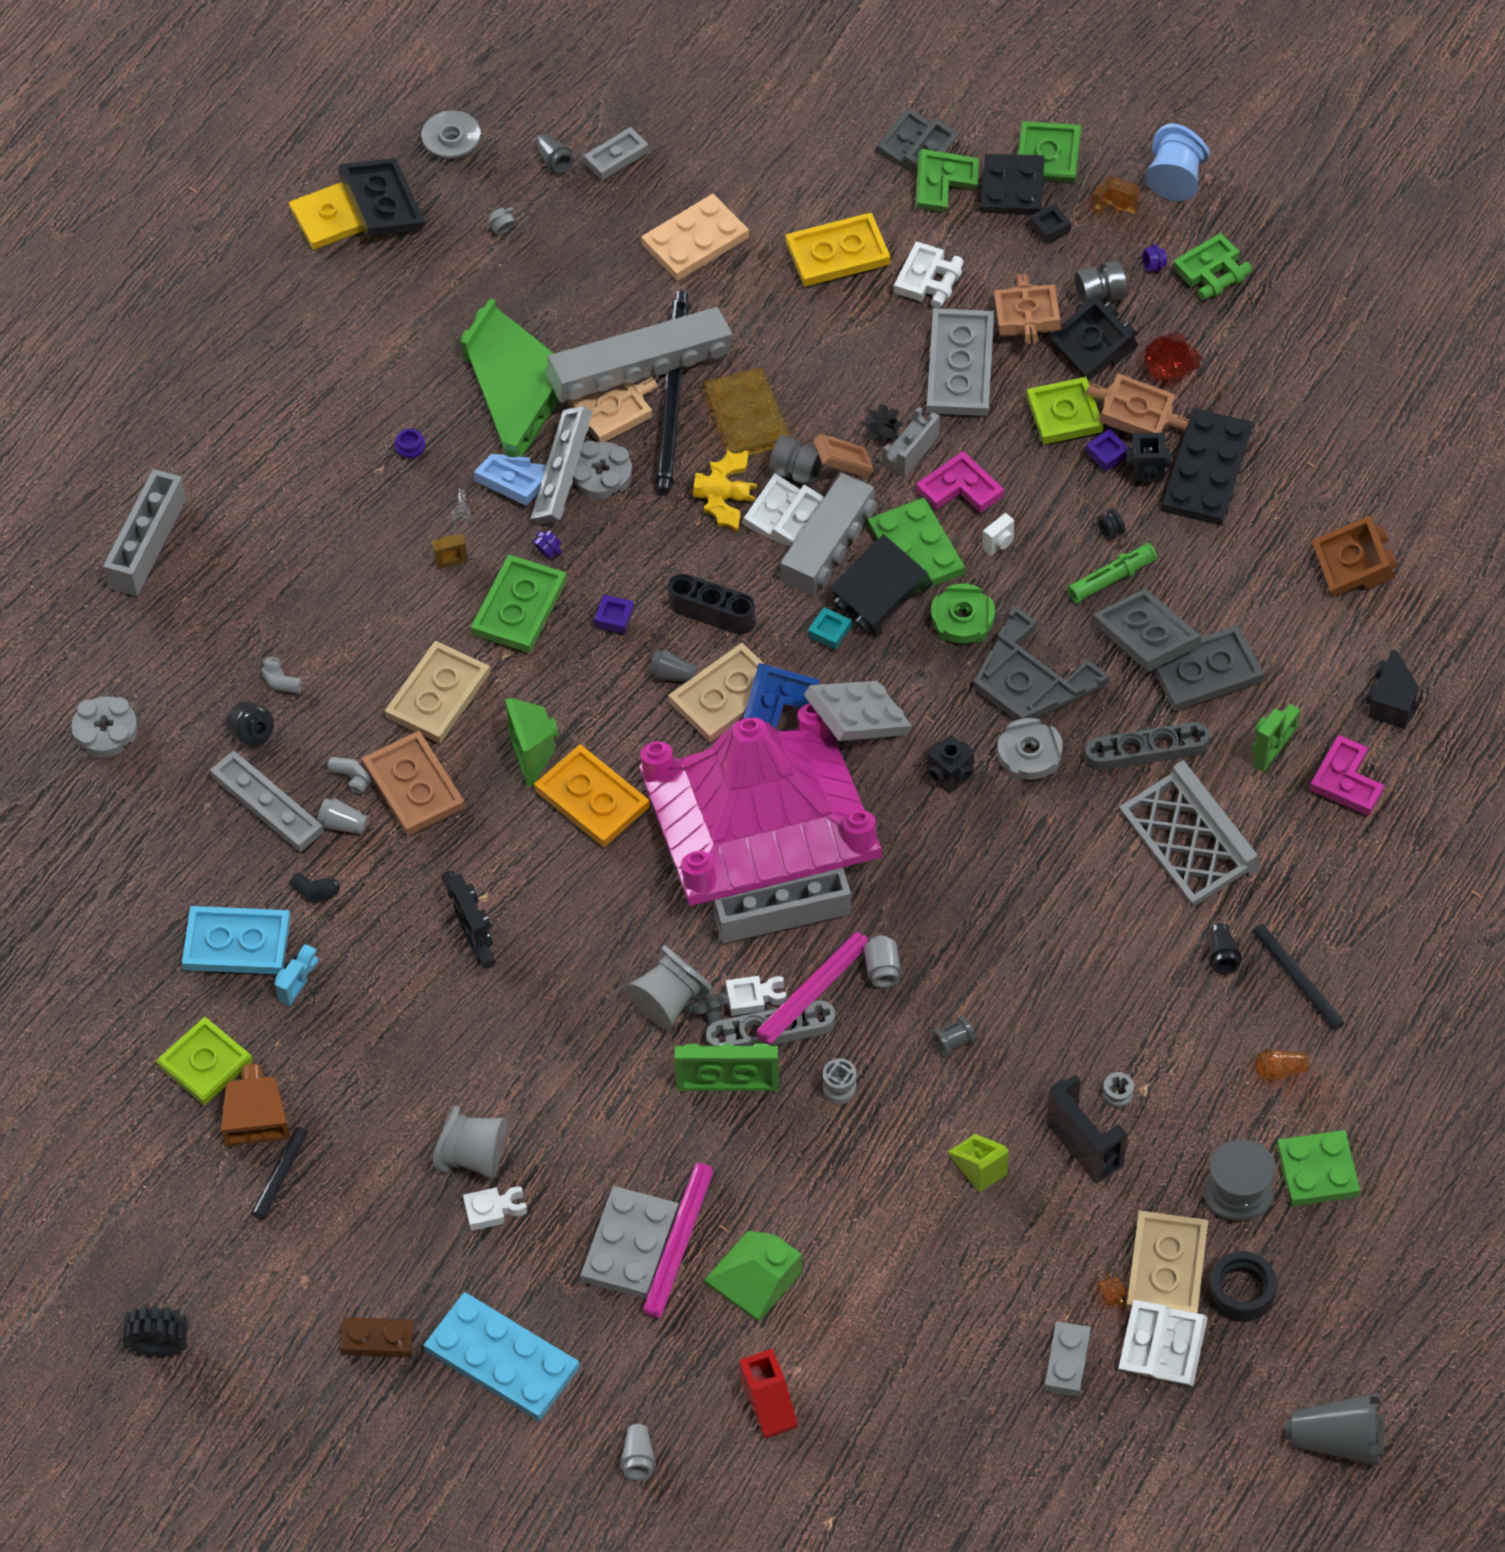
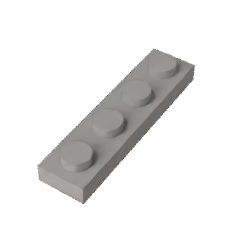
[530,406,593,525]
[210,750,324,852]

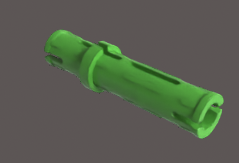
[1067,542,1157,604]

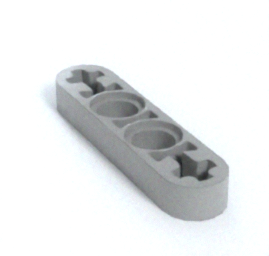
[706,1000,835,1046]

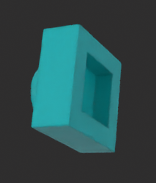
[808,607,852,650]

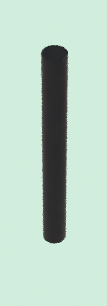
[1253,924,1345,1030]

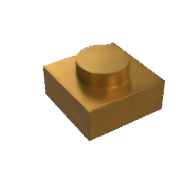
[432,534,468,569]

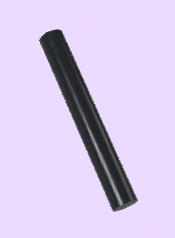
[252,1127,308,1220]

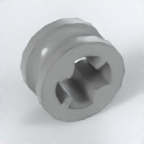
[1103,1072,1134,1107]

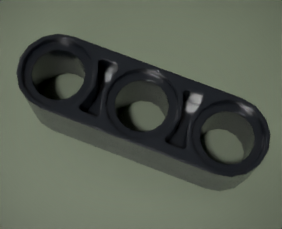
[668,573,756,635]

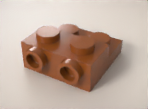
[1312,515,1398,597]

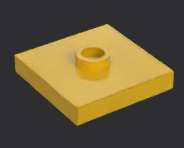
[289,182,364,250]

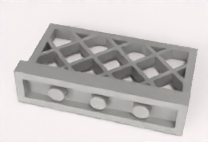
[1119,760,1260,907]

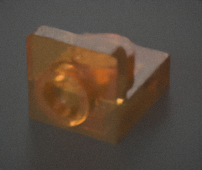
[1092,175,1141,216]

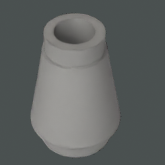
[317,798,368,835]
[620,1424,656,1480]

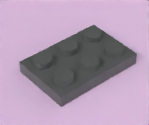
[1093,588,1201,672]
[1153,625,1264,711]

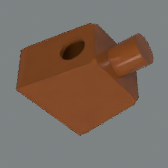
[221,1064,290,1146]

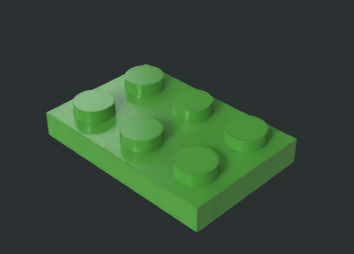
[867,498,965,594]
[471,554,567,653]
[675,1044,779,1091]

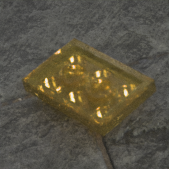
[703,367,791,455]

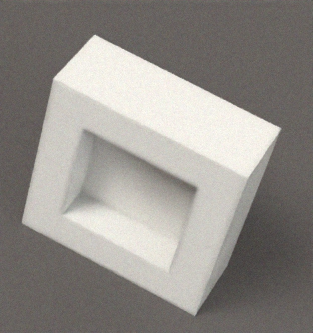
[982,513,1014,556]

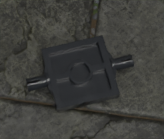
[441,871,496,969]

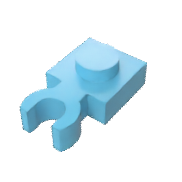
[274,944,319,1007]

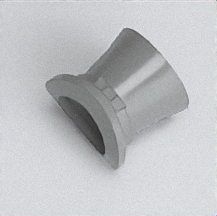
[625,945,712,1031]
[433,1105,508,1180]

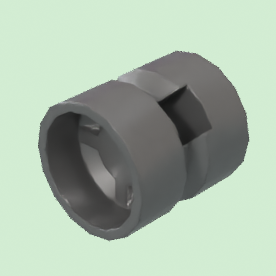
[1074,260,1127,307]
[769,435,823,487]

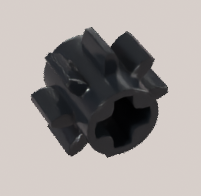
[862,404,903,444]

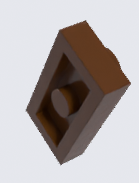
[340,1317,415,1358]

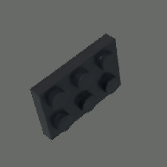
[338,158,425,237]

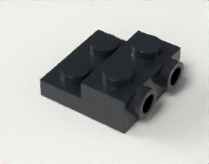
[1049,296,1138,380]

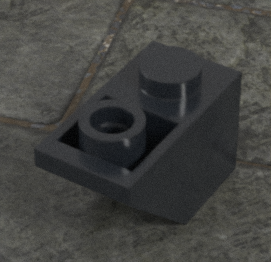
[1365,649,1419,729]

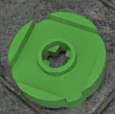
[931,584,995,643]

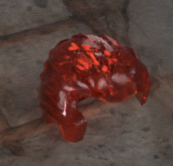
[1144,333,1203,384]

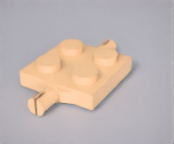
[567,377,658,442]

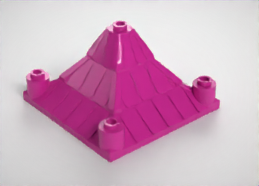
[639,703,882,906]

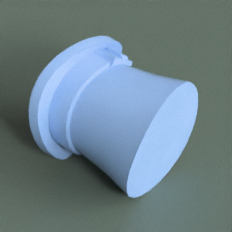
[1144,124,1210,201]

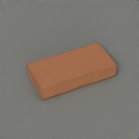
[813,434,874,478]

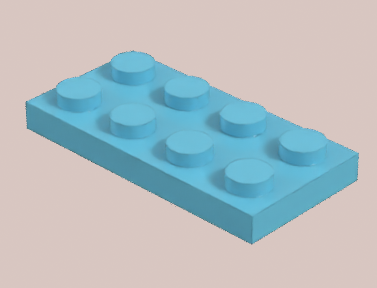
[423,1292,580,1422]

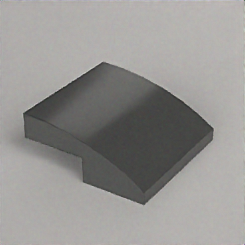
[874,107,959,173]

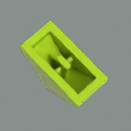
[948,1134,1009,1192]

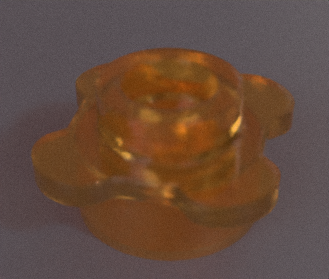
[1097,1271,1127,1307]

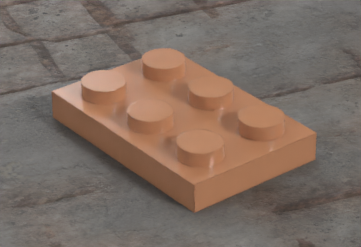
[362,731,465,836]

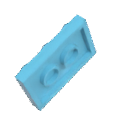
[182,906,291,974]

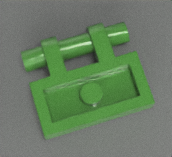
[1173,233,1252,300]

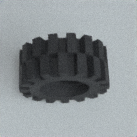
[122,1305,188,1358]

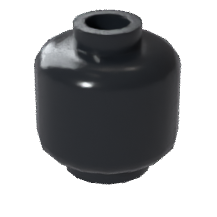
[226,701,274,746]

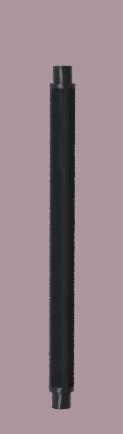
[655,291,690,495]

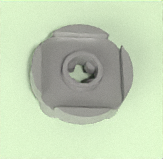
[573,441,632,499]
[72,697,138,758]
[997,718,1063,781]

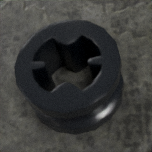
[1097,509,1126,541]

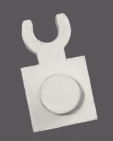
[726,976,787,1016]
[463,1187,527,1231]

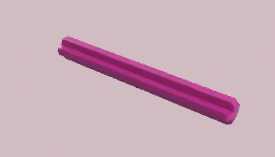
[757,932,868,1044]
[643,1163,713,1318]

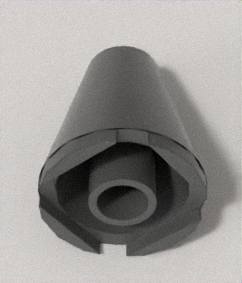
[1285,1393,1385,1466]

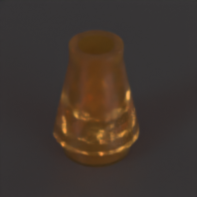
[1256,1049,1309,1083]

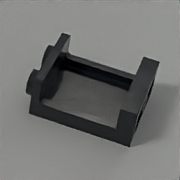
[830,534,933,637]
[1047,1075,1127,1184]

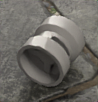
[823,1059,856,1104]

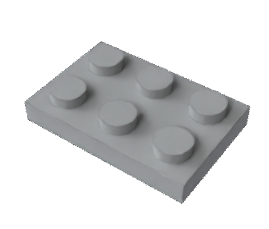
[804,681,912,741]
[580,1186,679,1299]

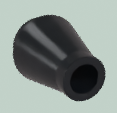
[1209,923,1242,974]

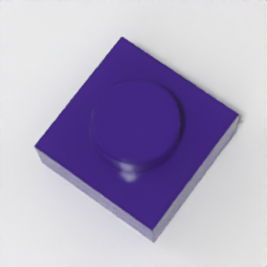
[1085,429,1130,472]
[594,595,634,634]

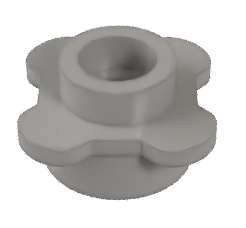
[486,207,516,235]

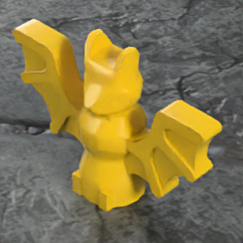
[693,450,757,532]

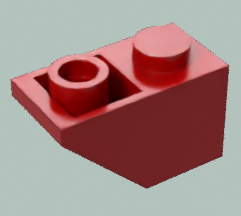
[739,1348,798,1439]

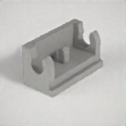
[879,407,940,478]

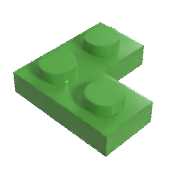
[916,149,979,212]
[1252,703,1300,772]

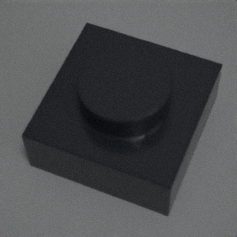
[1029,204,1071,243]

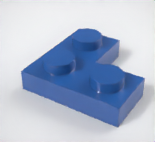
[743,663,820,729]

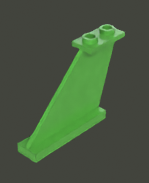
[460,298,559,457]

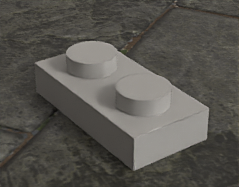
[583,127,649,181]
[1044,1321,1091,1397]

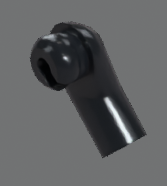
[289,872,340,902]

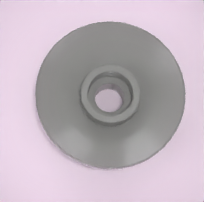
[421,110,481,158]

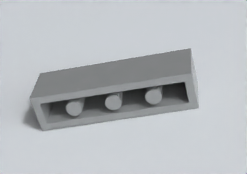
[103,469,187,596]
[780,473,877,596]
[713,867,851,944]

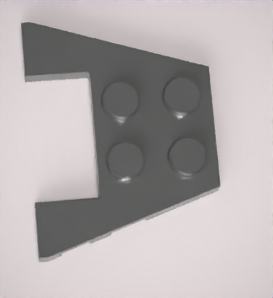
[974,606,1110,720]

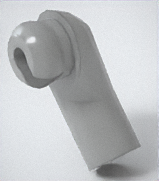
[262,657,302,694]
[328,757,370,794]

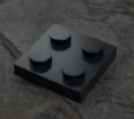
[981,154,1045,214]

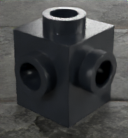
[1126,433,1171,482]
[927,734,974,794]

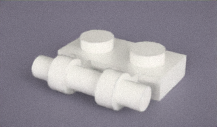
[894,241,964,309]

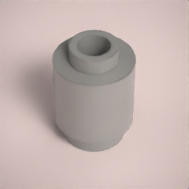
[864,936,901,988]

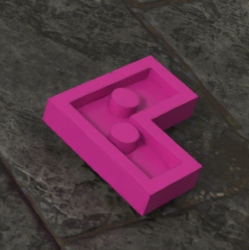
[916,451,1004,513]
[1310,735,1384,816]

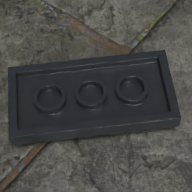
[1161,408,1254,526]

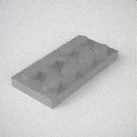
[927,308,994,416]

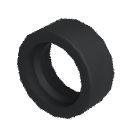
[1209,1251,1277,1322]

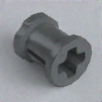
[931,1015,976,1057]

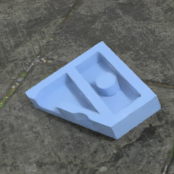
[474,454,546,506]

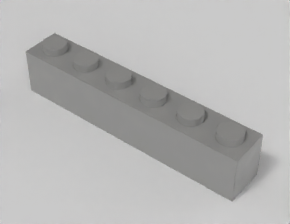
[546,307,732,402]

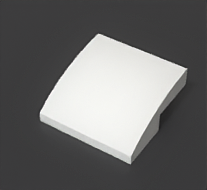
[741,473,824,547]
[1118,1300,1208,1387]

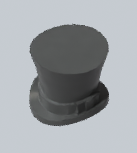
[1204,1140,1275,1221]

